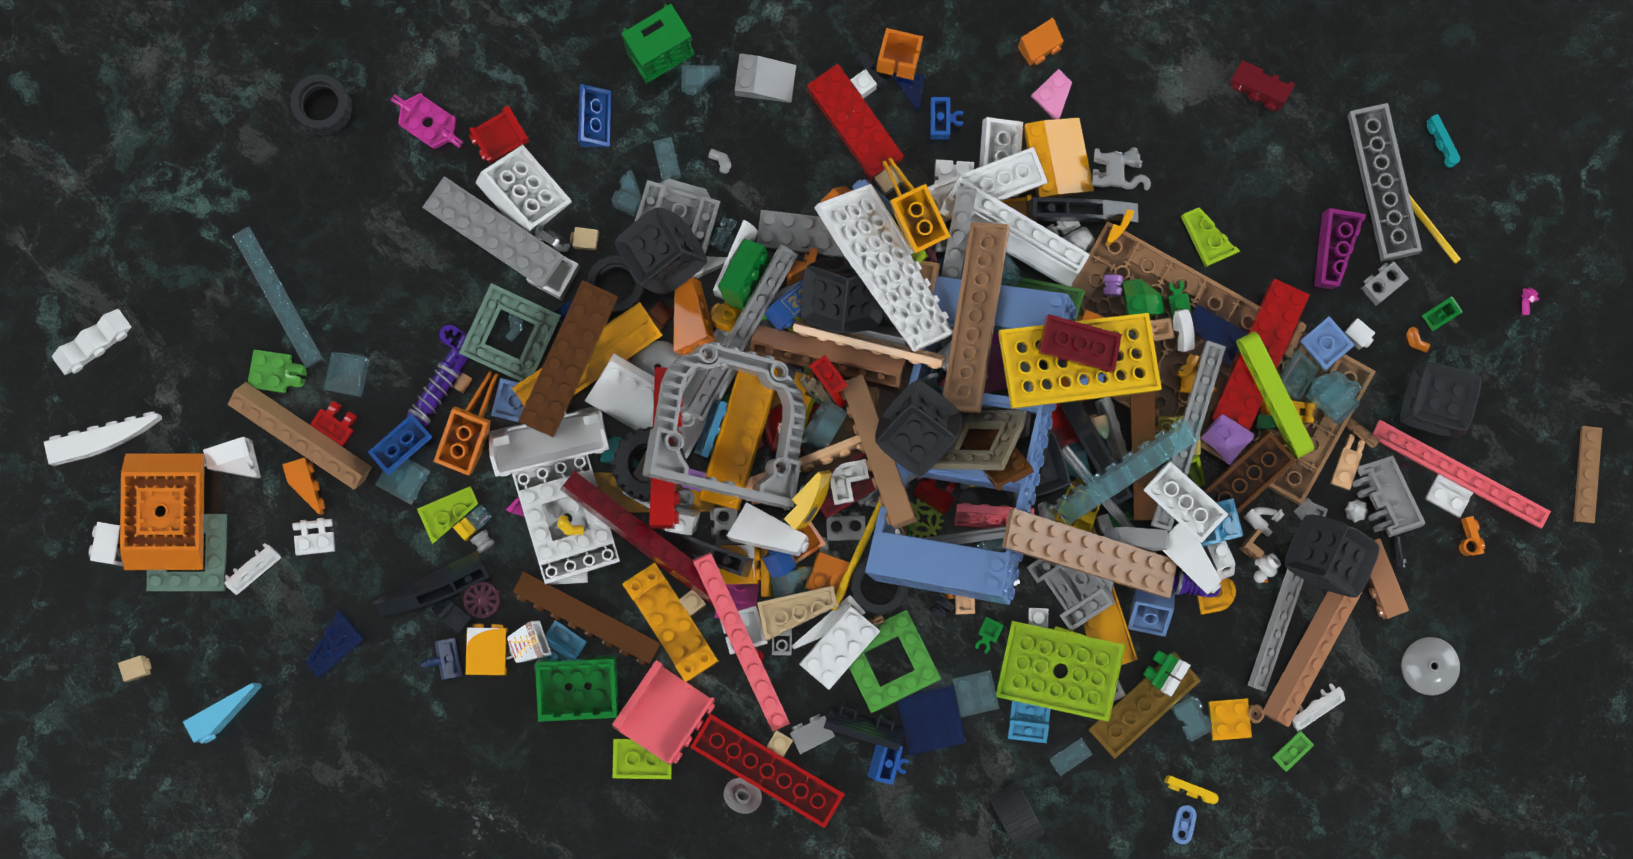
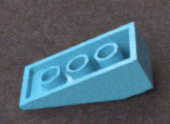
[183,683,262,744]

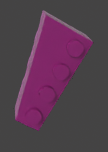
[1314,208,1366,289]

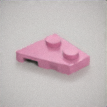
[1031,69,1072,120]

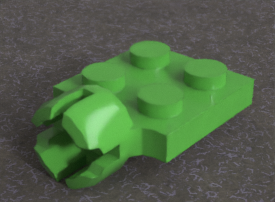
[248,350,307,393]

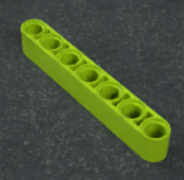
[1236,331,1314,459]

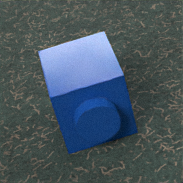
[762,550,796,578]

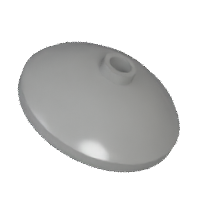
[631,341,683,377]
[1401,637,1460,695]

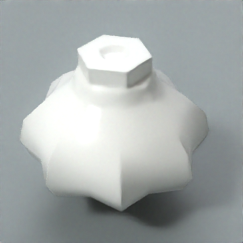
[1344,499,1369,522]
[1038,501,1057,521]

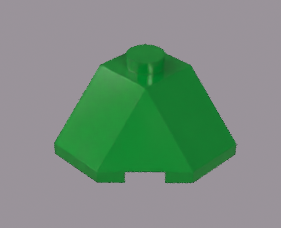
[1121,279,1165,316]

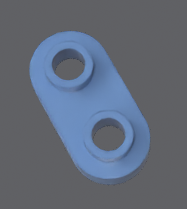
[1172,805,1197,844]

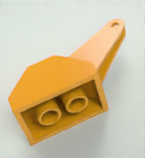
[882,158,951,254]

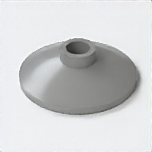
[724,778,762,814]

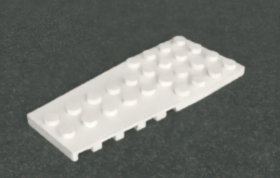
[814,184,954,352]

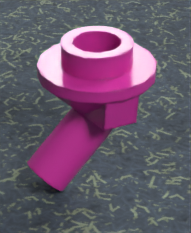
[1521,287,1539,315]

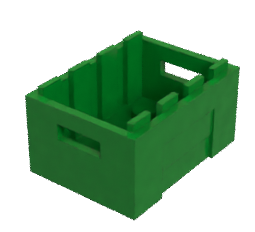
[621,4,694,84]
[535,655,619,722]

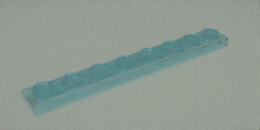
[233,227,323,368]

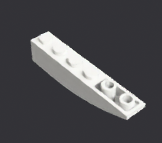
[44,412,162,466]

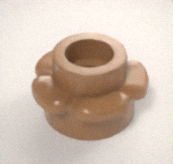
[1248,704,1265,723]

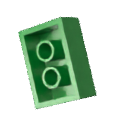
[718,238,771,310]

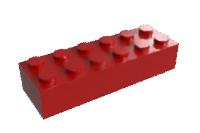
[807,64,904,181]

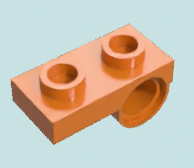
[1459,516,1485,556]

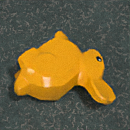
[1176,354,1218,394]

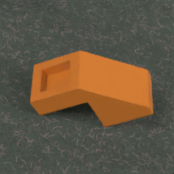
[786,248,818,286]

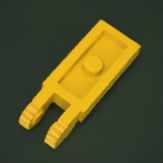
[1164,775,1219,805]

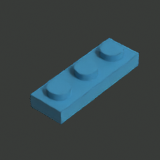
[694,399,727,458]

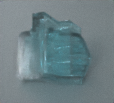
[1306,371,1362,424]

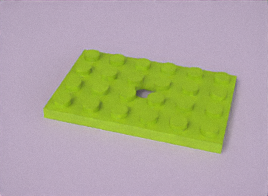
[996,621,1125,722]

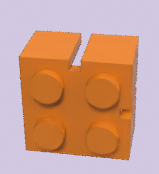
[876,28,923,80]

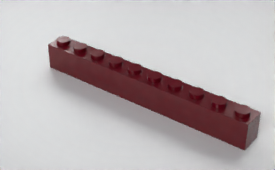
[560,471,730,606]

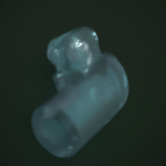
[505,314,523,342]

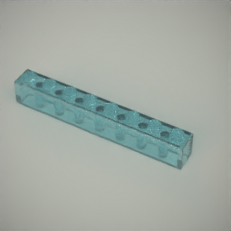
[1055,419,1199,525]

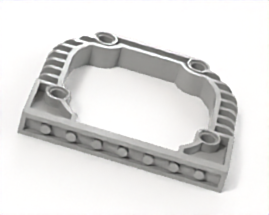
[642,342,806,509]

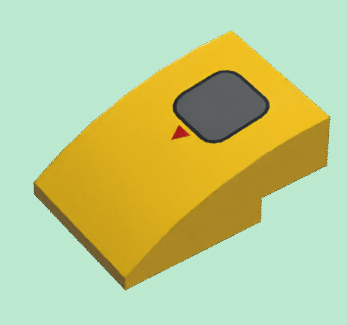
[784,470,832,530]

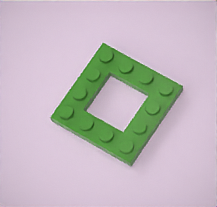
[849,610,941,714]

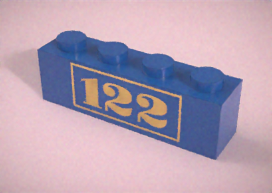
[764,280,803,331]

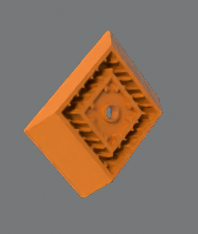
[120,454,204,570]

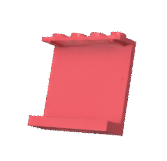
[612,660,715,766]

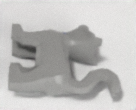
[1092,147,1151,190]

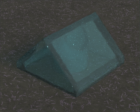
[1279,350,1319,401]

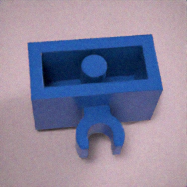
[930,97,963,140]
[867,744,909,785]

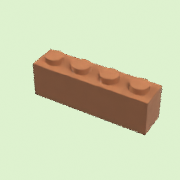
[1368,538,1409,619]

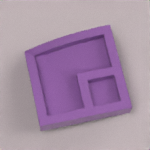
[1200,414,1254,465]

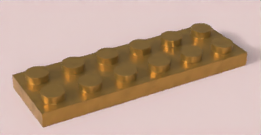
[1088,652,1201,759]

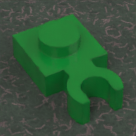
[1168,281,1191,316]
[975,617,1004,653]

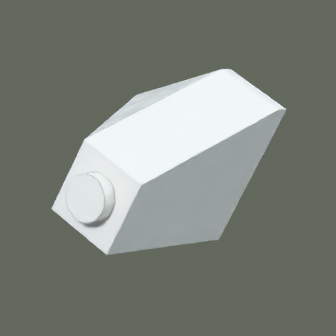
[203,437,261,478]

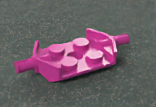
[391,93,463,149]

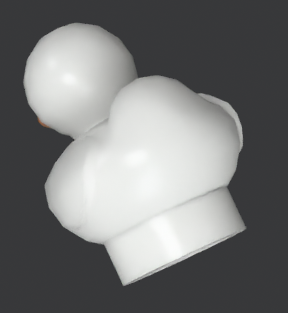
[1254,553,1281,583]

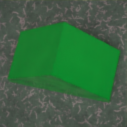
[1422,296,1463,331]

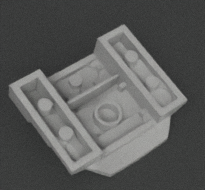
[635,178,720,254]
[1027,559,1115,631]

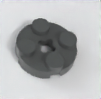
[534,225,571,253]

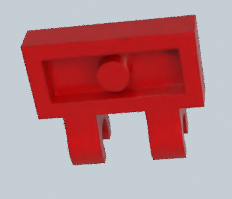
[310,401,357,446]
[912,478,957,515]

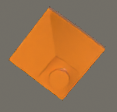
[805,552,857,603]

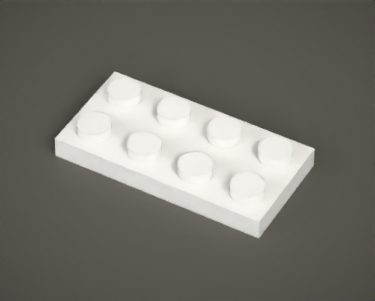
[799,605,880,689]

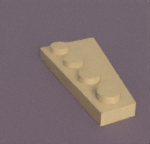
[757,586,838,641]

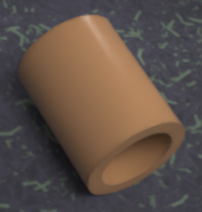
[453,372,472,394]

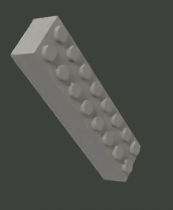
[1348,103,1422,262]

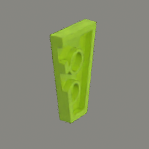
[1181,207,1240,267]
[417,486,478,544]

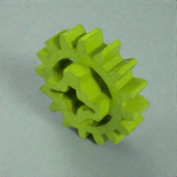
[909,499,944,538]

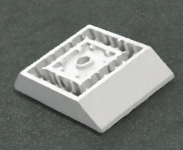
[512,454,620,584]

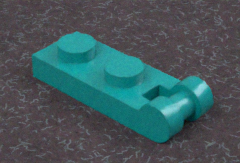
[1427,114,1460,168]

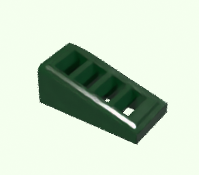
[1253,414,1278,431]

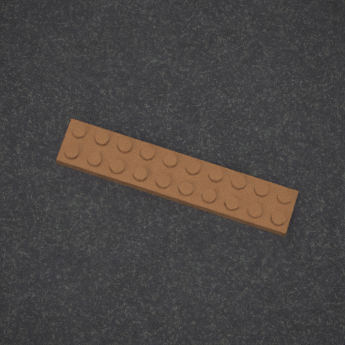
[943,222,1010,413]
[1002,508,1177,598]

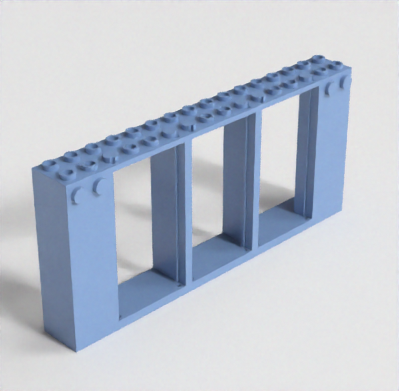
[865,276,1077,605]

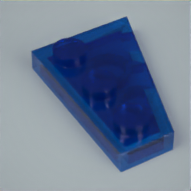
[1191,304,1247,367]
[306,610,364,678]

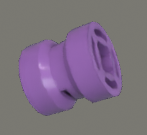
[1103,275,1123,297]

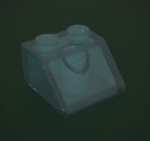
[375,459,430,505]

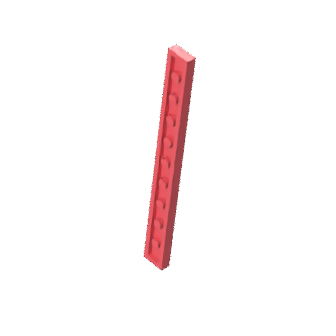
[1372,420,1551,529]
[693,552,790,732]

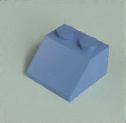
[1127,589,1175,637]

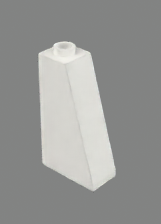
[727,502,809,556]
[1162,522,1221,594]

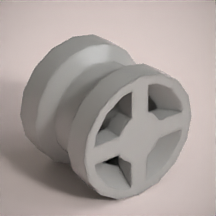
[470,530,495,553]

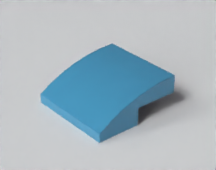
[1202,498,1243,546]
[544,620,589,660]
[1008,700,1051,743]

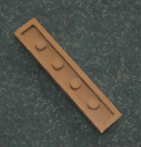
[1573,426,1602,524]

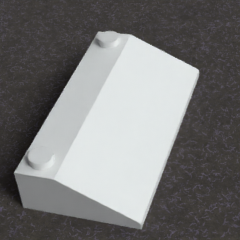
[489,406,609,477]

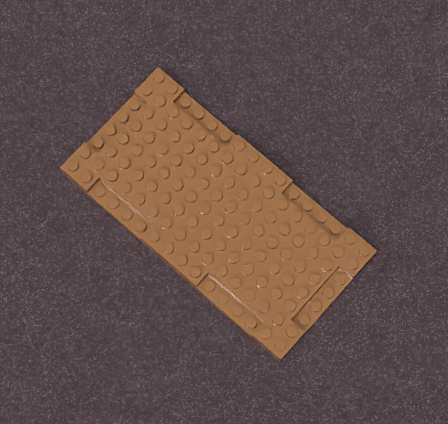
[1036,221,1376,506]

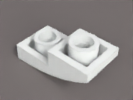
[1173,309,1195,352]

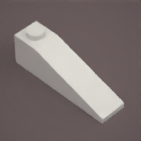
[792,595,865,649]

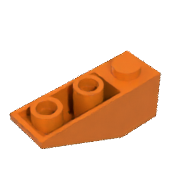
[282,458,325,515]

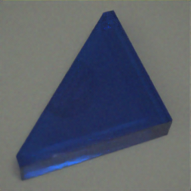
[891,72,925,110]

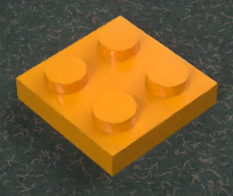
[1208,698,1252,741]

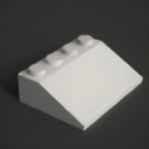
[475,145,572,234]
[585,353,654,431]

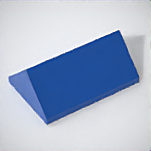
[578,84,611,147]
[368,414,432,476]

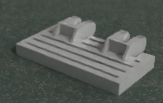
[1352,456,1425,537]

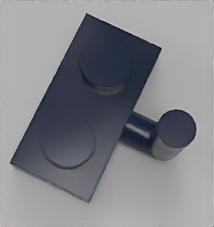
[420,638,462,680]

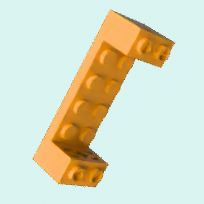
[622,563,719,682]

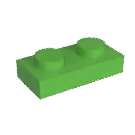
[1272,731,1314,772]

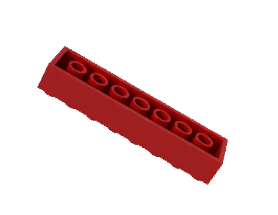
[1209,279,1309,430]
[649,367,683,529]
[690,714,844,828]

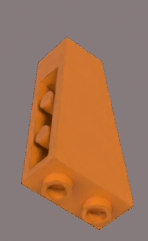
[673,277,716,355]

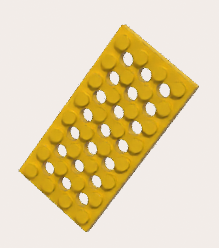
[998,313,1162,409]

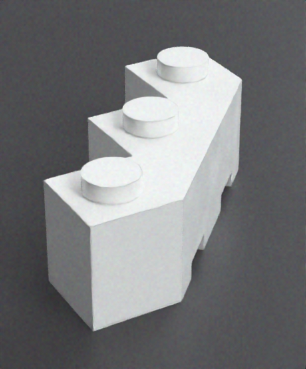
[52,309,131,375]

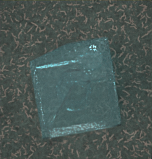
[323,352,369,397]

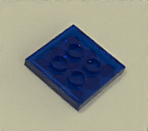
[897,686,966,755]

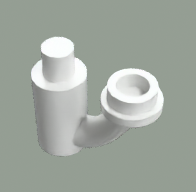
[1243,507,1284,537]

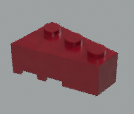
[1229,60,1295,112]

